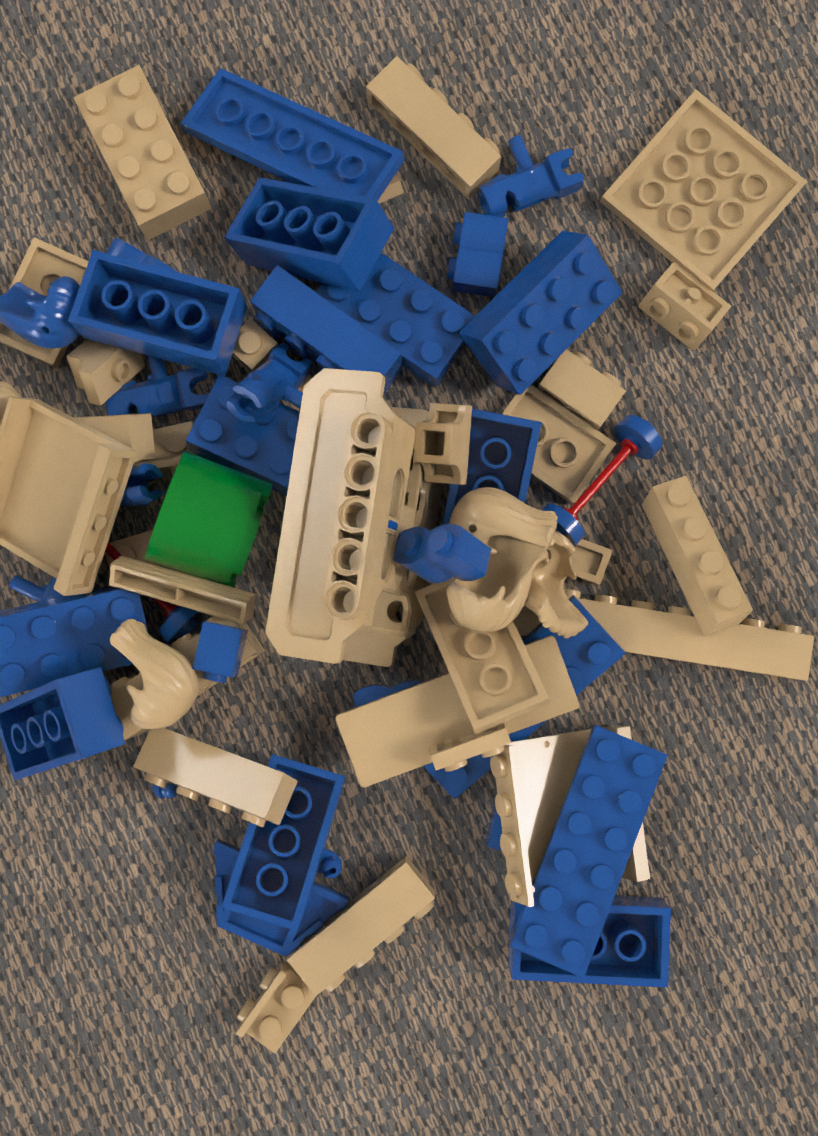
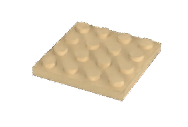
[600,89,807,292]

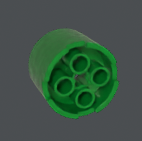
[144,451,272,588]

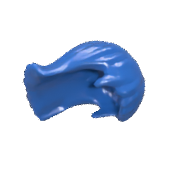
[0,276,80,349]

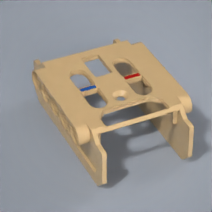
[265,368,443,667]

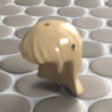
[449,487,558,554]
[524,531,588,639]
[447,535,549,632]
[110,619,199,729]

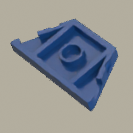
[214,839,349,957]

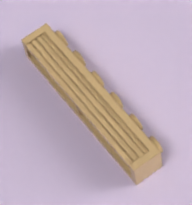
[109,556,256,625]

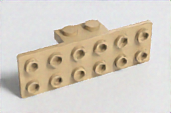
[335,635,579,788]

